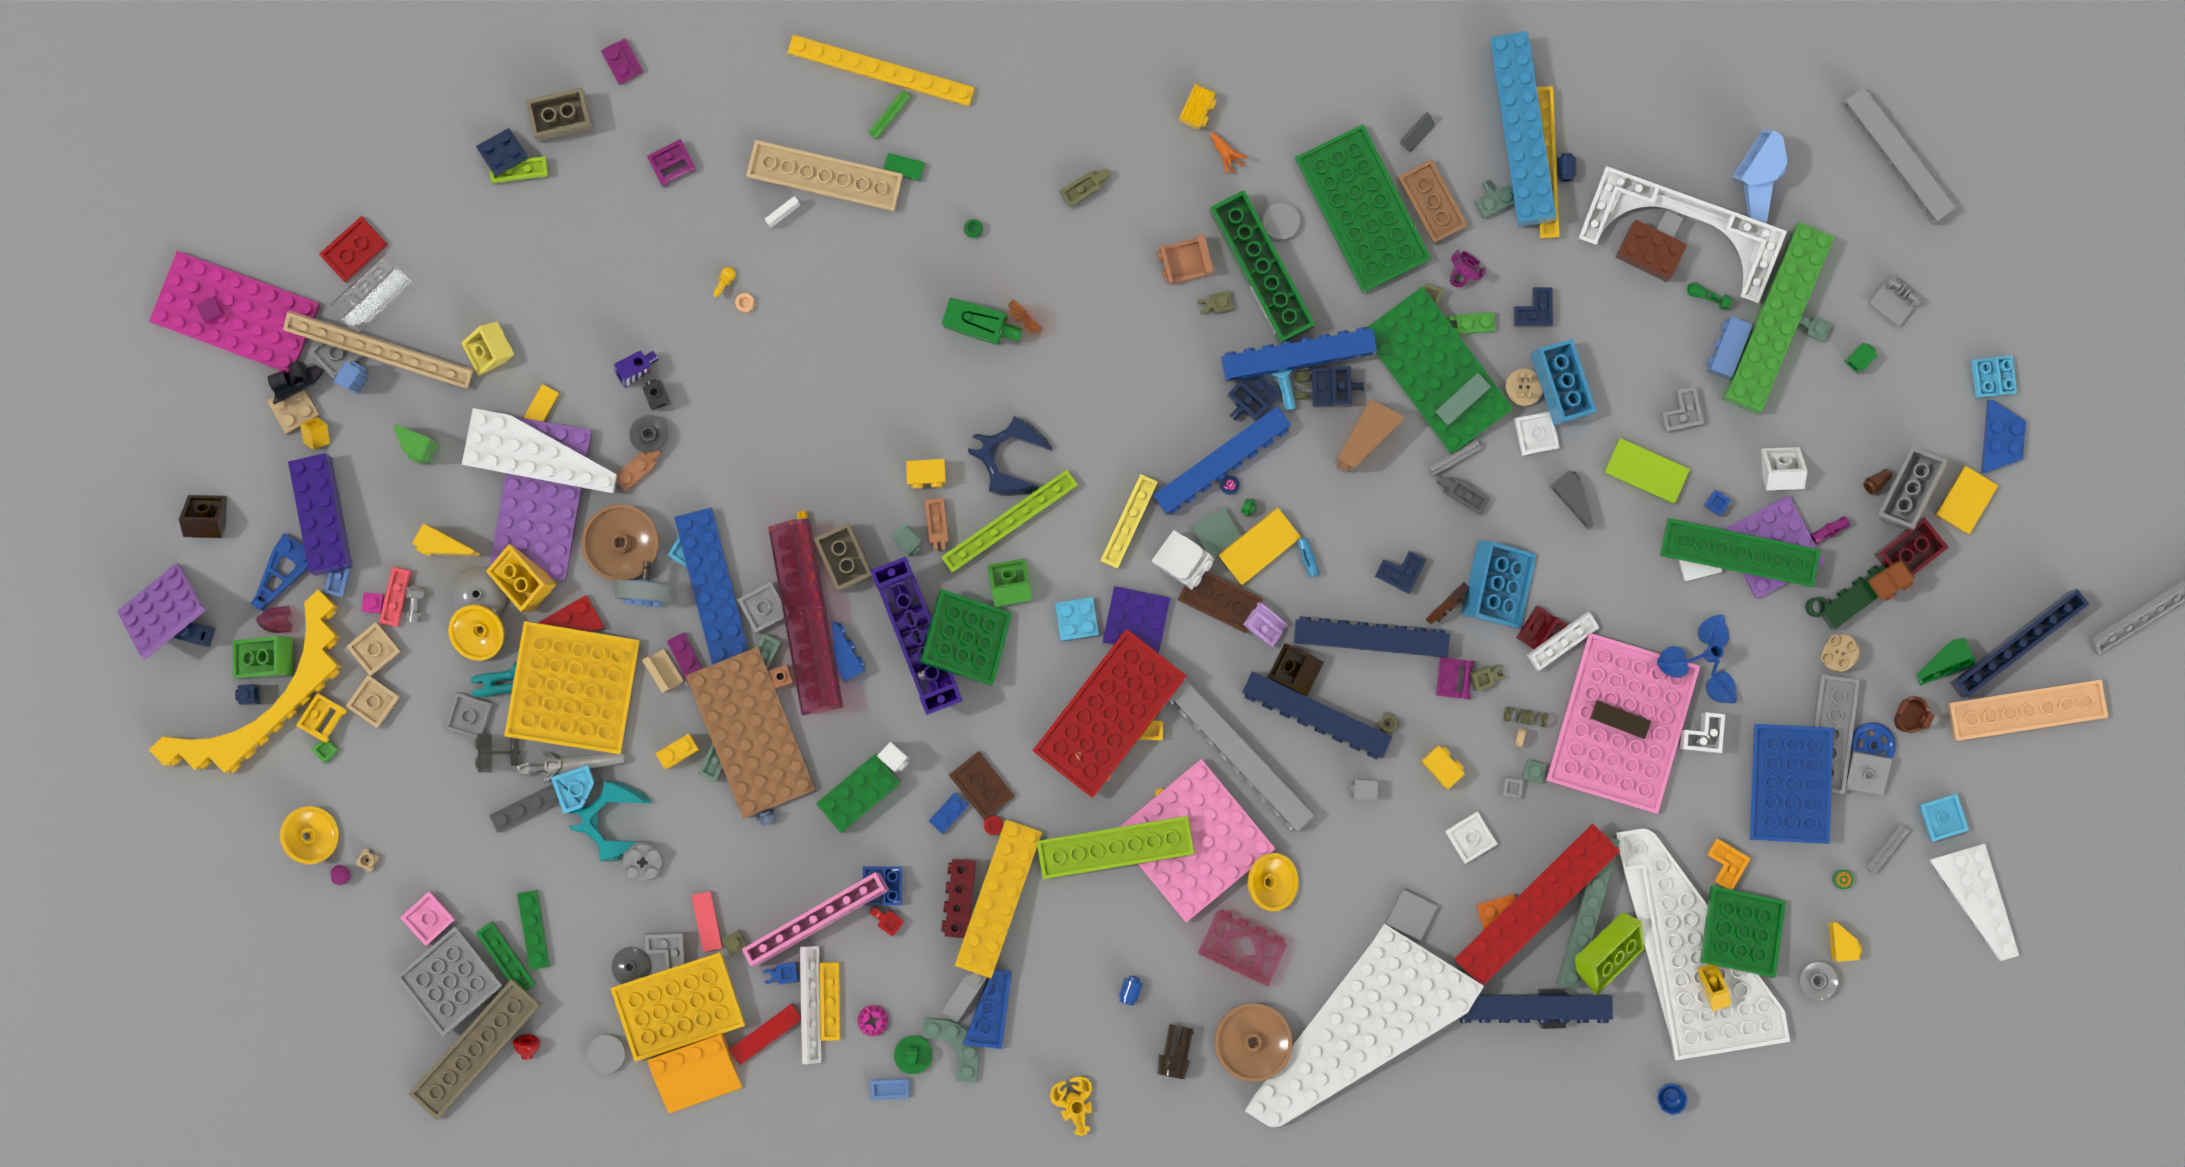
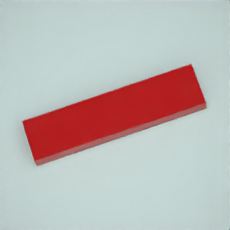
[729,1003,801,1065]

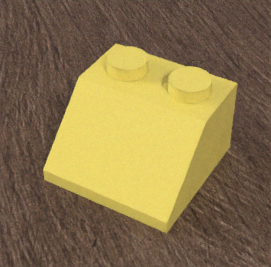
[461,321,514,376]

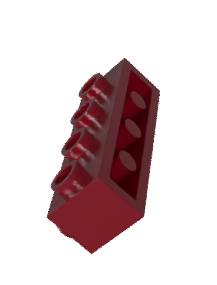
[941,859,976,938]

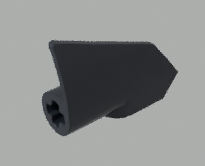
[267,361,325,404]

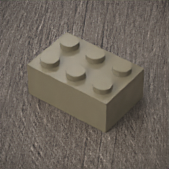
[526,87,594,142]
[814,523,872,592]

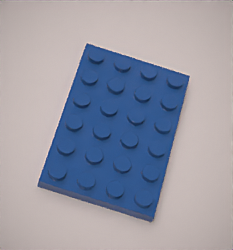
[1750,724,1834,844]

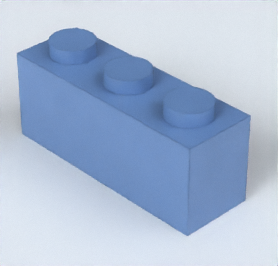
[1707,316,1753,380]

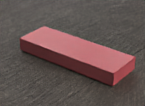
[379,567,412,627]
[691,891,723,952]

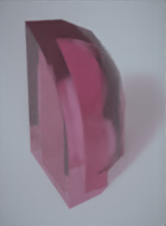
[255,605,292,633]

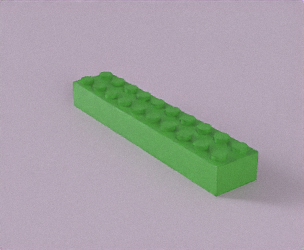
[1722,222,1835,414]

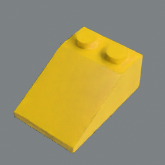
[412,523,481,557]
[486,544,557,612]

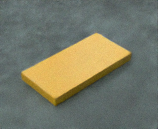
[1218,507,1301,585]

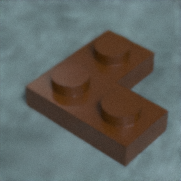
[1426,582,1469,625]

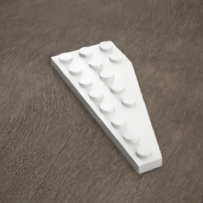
[462,408,617,494]

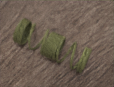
[1294,367,1311,400]
[1504,706,1548,728]

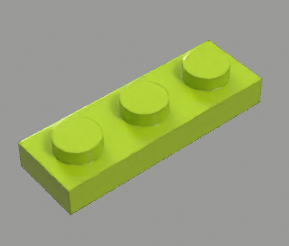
[489,156,549,184]

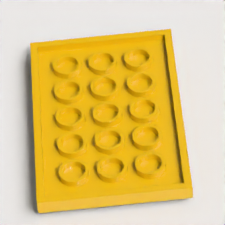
[610,952,746,1062]

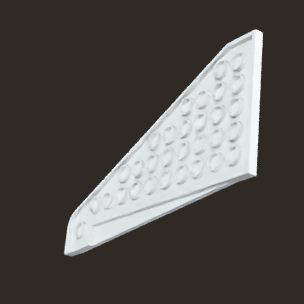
[1615,829,1790,1060]
[1245,924,1484,1127]

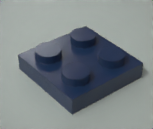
[476,128,528,177]

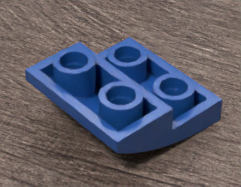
[863,866,902,905]

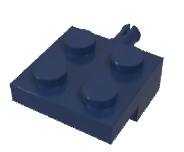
[1311,366,1364,407]
[1227,376,1281,422]

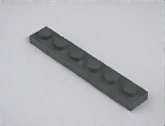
[489,768,603,833]

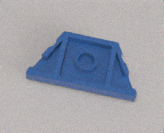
[1981,400,2026,473]

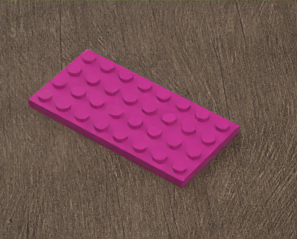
[149,251,321,372]

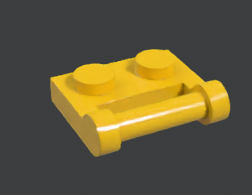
[296,693,347,743]

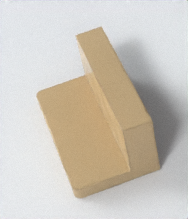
[642,649,684,693]

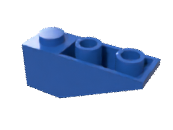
[832,621,866,683]

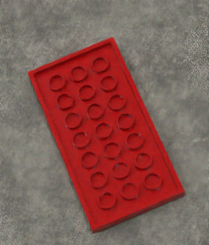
[1032,629,1187,798]

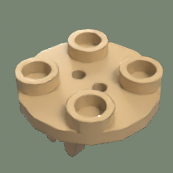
[1505,368,1543,406]
[1821,634,1860,672]

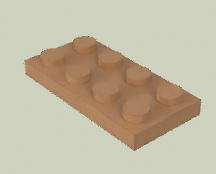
[1398,159,1468,244]

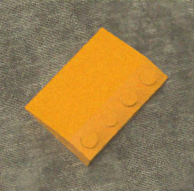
[647,1033,742,1113]

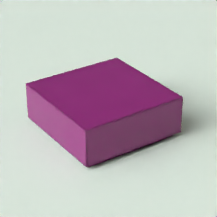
[196,297,223,323]

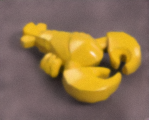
[1049,1076,1093,1136]

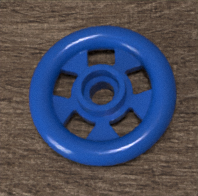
[1851,722,1896,758]

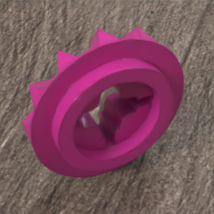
[857,1005,888,1036]

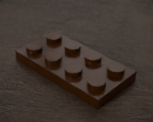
[1178,571,1263,634]

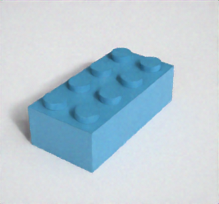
[1530,339,1597,426]

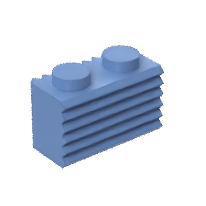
[333,361,369,394]

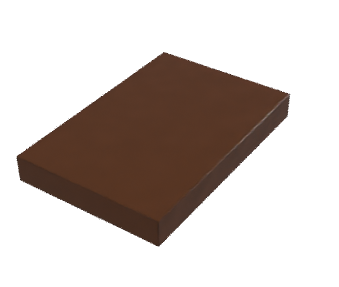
[949,751,1014,820]

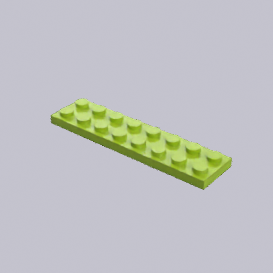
[1036,816,1195,879]

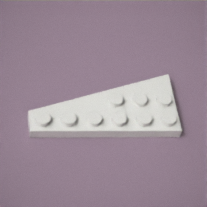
[1928,844,2019,961]

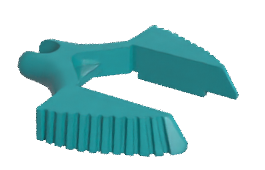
[569,780,651,862]

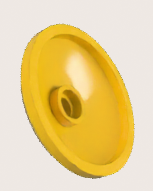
[448,604,505,661]
[280,806,339,864]
[1248,853,1299,911]

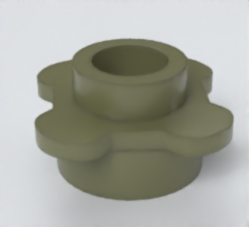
[1377,712,1400,735]

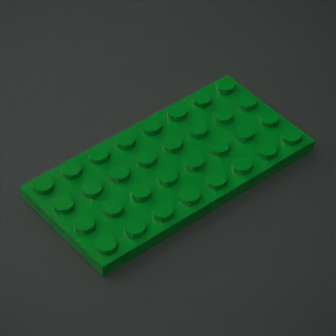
[1295,124,1431,294]
[1368,286,1513,455]

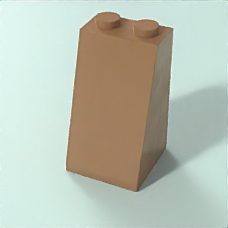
[1335,399,1404,473]

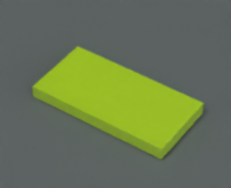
[1604,438,1690,504]

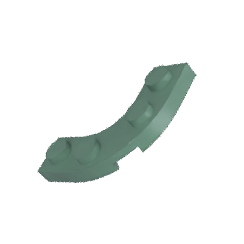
[922,1018,979,1083]

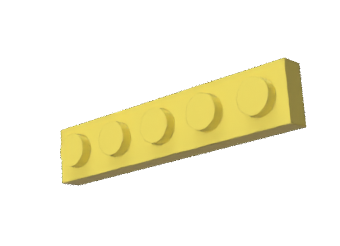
[1100,474,1158,569]

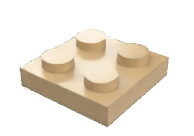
[267,389,321,435]
[346,622,402,676]
[345,675,400,728]

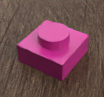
[361,592,384,613]

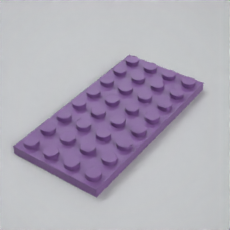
[489,417,592,581]

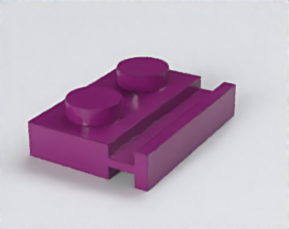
[601,38,643,85]

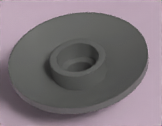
[629,415,668,453]
[612,947,651,984]

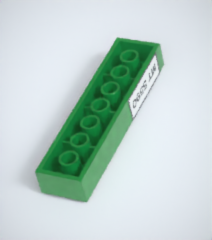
[1209,190,1315,345]

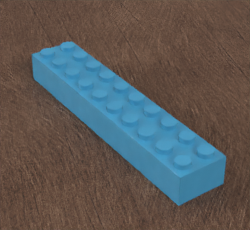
[1490,31,1556,227]

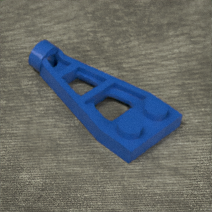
[250,533,308,612]

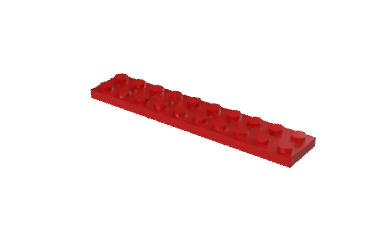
[1454,823,1621,986]

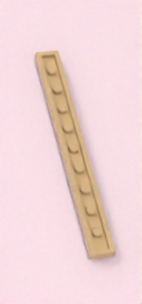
[283,311,474,389]

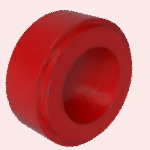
[984,816,1003,835]

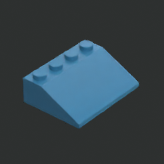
[1462,540,1537,629]

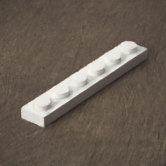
[800,946,821,1064]

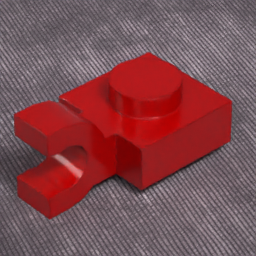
[870,906,904,937]

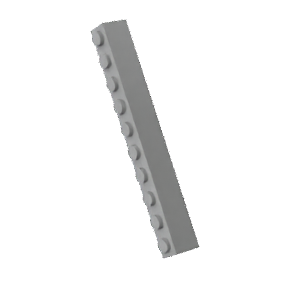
[1169,679,1314,832]

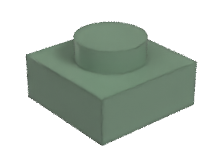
[1522,759,1547,784]

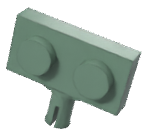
[1475,180,1514,218]

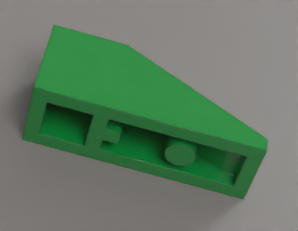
[1916,637,1976,686]

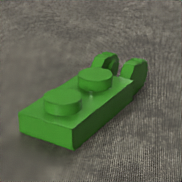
[1446,312,1496,335]

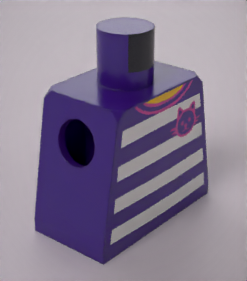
[614,350,659,388]

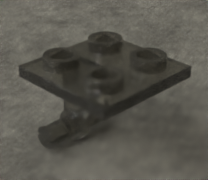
[475,733,521,773]

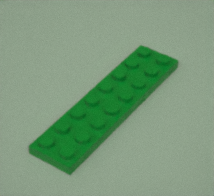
[1660,518,1821,588]

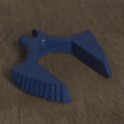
[968,416,1052,496]

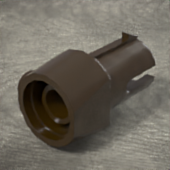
[1157,1024,1194,1080]

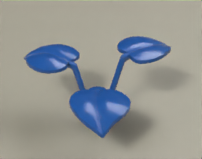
[1657,615,1737,704]

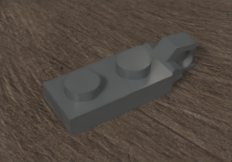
[1437,476,1490,515]

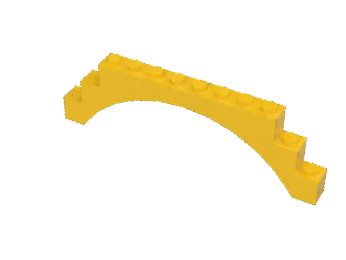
[149,589,342,773]

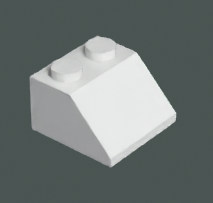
[1761,447,1807,491]

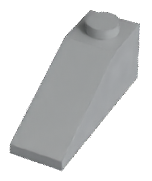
[941,971,987,1023]

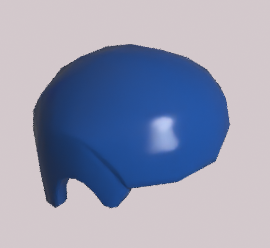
[1657,1083,1687,1115]

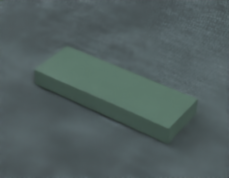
[1435,373,1491,425]

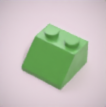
[394,424,439,465]
[988,558,1033,607]

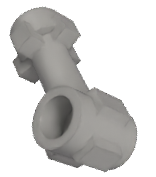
[405,586,424,622]

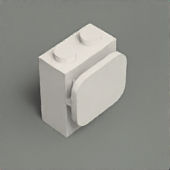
[1152,530,1214,590]

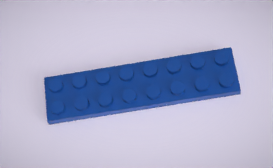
[674,507,749,665]

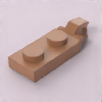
[616,449,662,492]

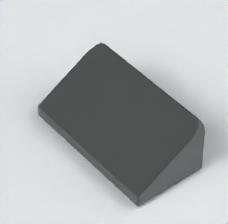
[1400,112,1435,152]

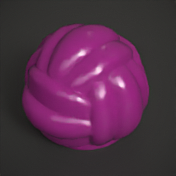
[330,865,351,885]

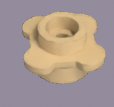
[356,849,379,872]

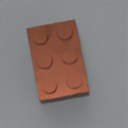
[1615,220,1687,282]

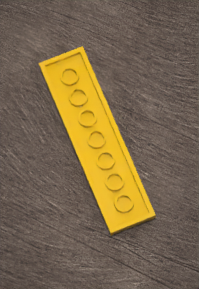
[954,820,1042,979]

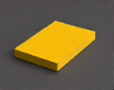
[1935,466,1999,535]

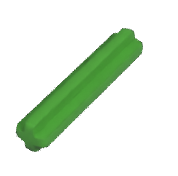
[869,90,910,139]

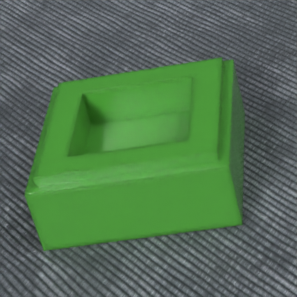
[311,739,340,764]

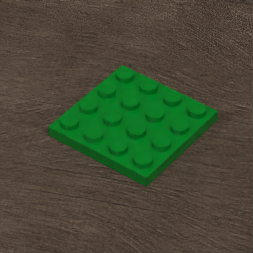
[920,589,1012,686]
[1700,886,1786,978]

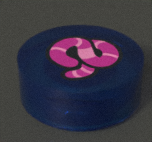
[1220,475,1239,495]

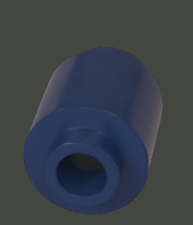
[1557,153,1577,182]

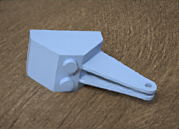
[1731,129,1788,224]

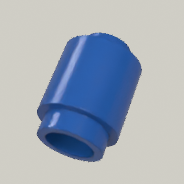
[1119,975,1143,1006]

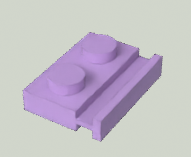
[1243,602,1288,647]

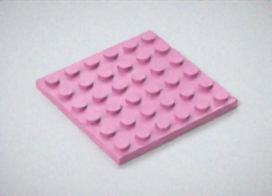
[1120,759,1276,922]

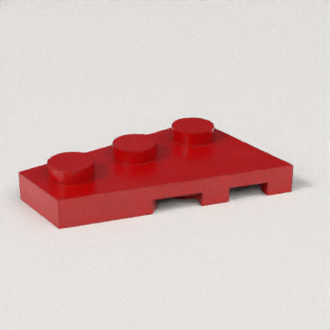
[538,595,606,632]

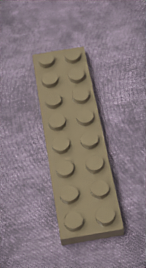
[409,979,542,1120]

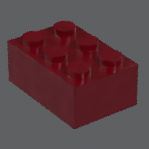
[1874,517,1949,575]

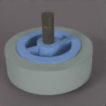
[614,561,674,607]

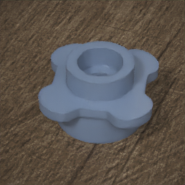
[757,809,775,825]

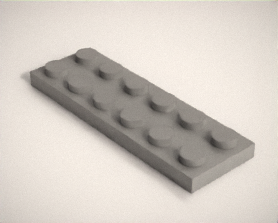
[1813,674,1860,794]

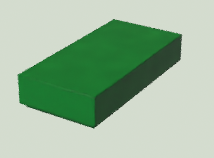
[883,153,925,182]

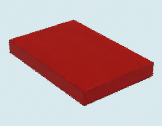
[319,216,388,283]

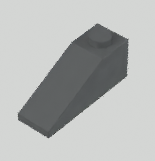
[1550,470,1594,530]

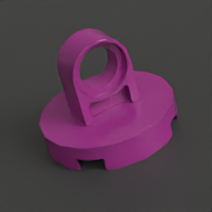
[1450,250,1486,288]

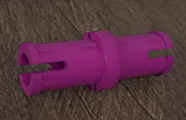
[1810,516,1850,544]

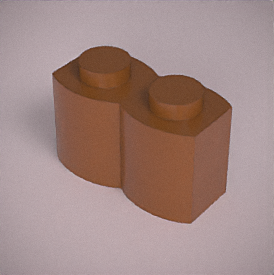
[1868,559,1915,601]

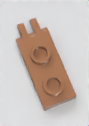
[924,498,949,551]

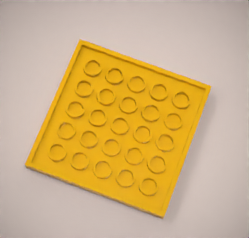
[504,621,640,754]

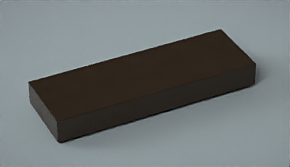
[1589,700,1651,739]

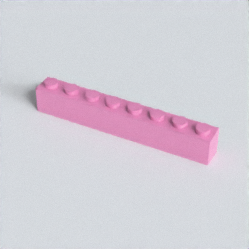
[742,872,889,967]

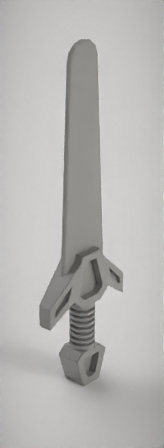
[518,752,625,783]

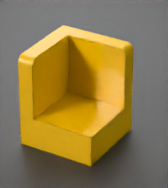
[300,417,330,450]

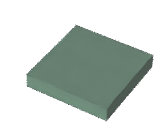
[1191,508,1241,558]

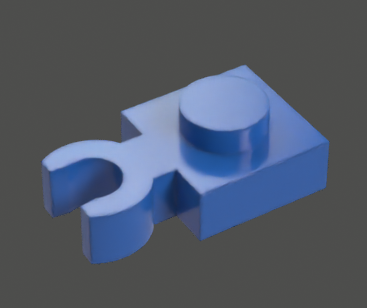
[763,962,799,984]

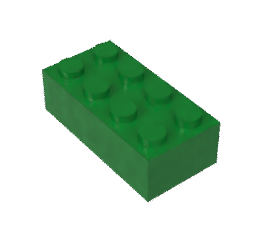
[816,753,901,833]

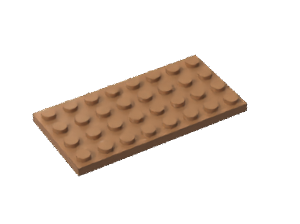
[686,647,815,819]

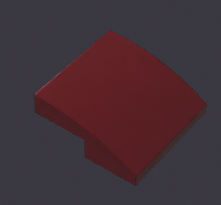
[1516,606,1568,649]

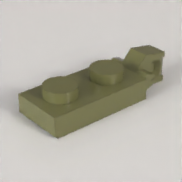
[1059,168,1111,208]

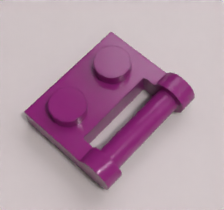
[647,139,696,187]
[1435,657,1475,700]

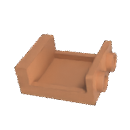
[1157,234,1214,285]

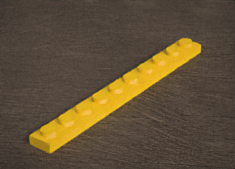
[787,35,974,107]

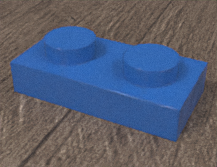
[929,793,969,834]

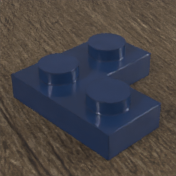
[1513,287,1553,326]
[1374,551,1426,594]

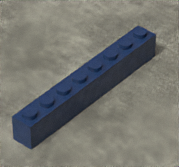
[1950,589,2089,698]
[1293,616,1450,658]
[1242,671,1392,760]
[1459,994,1613,1023]

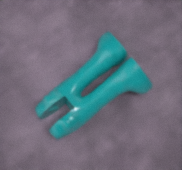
[470,662,517,697]

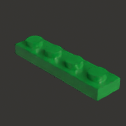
[517,890,550,970]
[476,921,536,991]

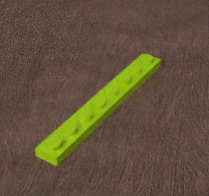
[941,470,1078,573]

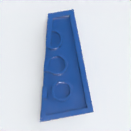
[963,969,1012,1049]

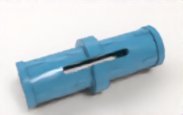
[1296,538,1320,578]

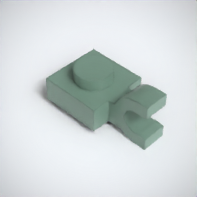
[1798,316,1832,342]

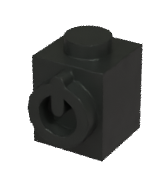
[642,379,671,411]

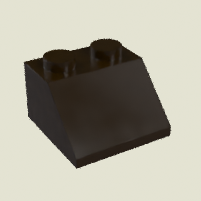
[179,495,227,538]
[1268,643,1324,696]

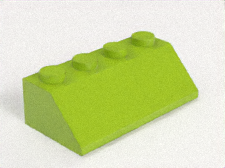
[1575,912,1645,995]

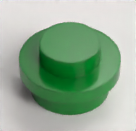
[964,219,983,238]
[1241,498,1257,517]

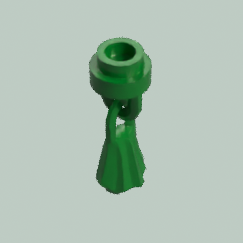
[1687,282,1733,310]

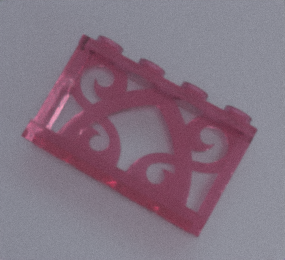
[1197,909,1287,987]

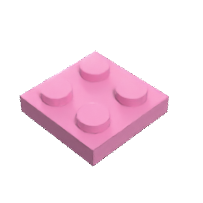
[400,891,456,946]

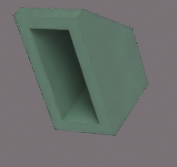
[891,524,923,556]

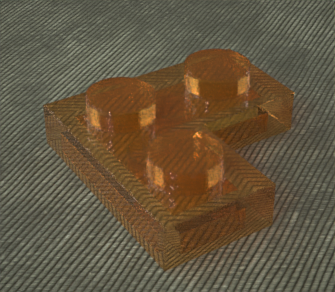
[1008,299,1042,336]

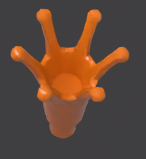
[1209,132,1248,174]

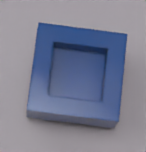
[1704,490,1731,517]

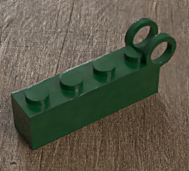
[1805,565,1886,630]

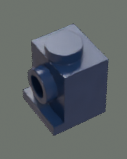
[235,684,260,705]

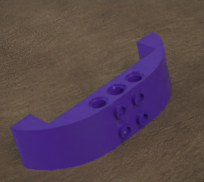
[870,556,963,715]

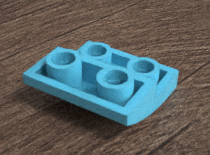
[1971,356,2017,398]

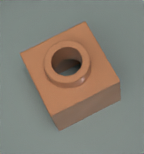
[768,664,794,689]

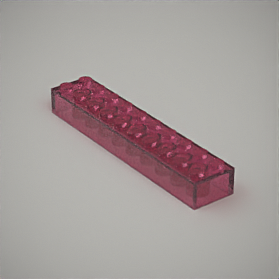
[768,518,844,716]

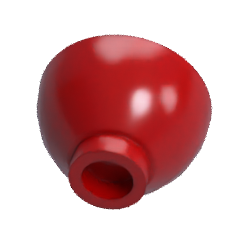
[513,1034,540,1060]

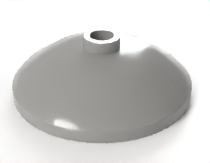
[450,566,508,617]

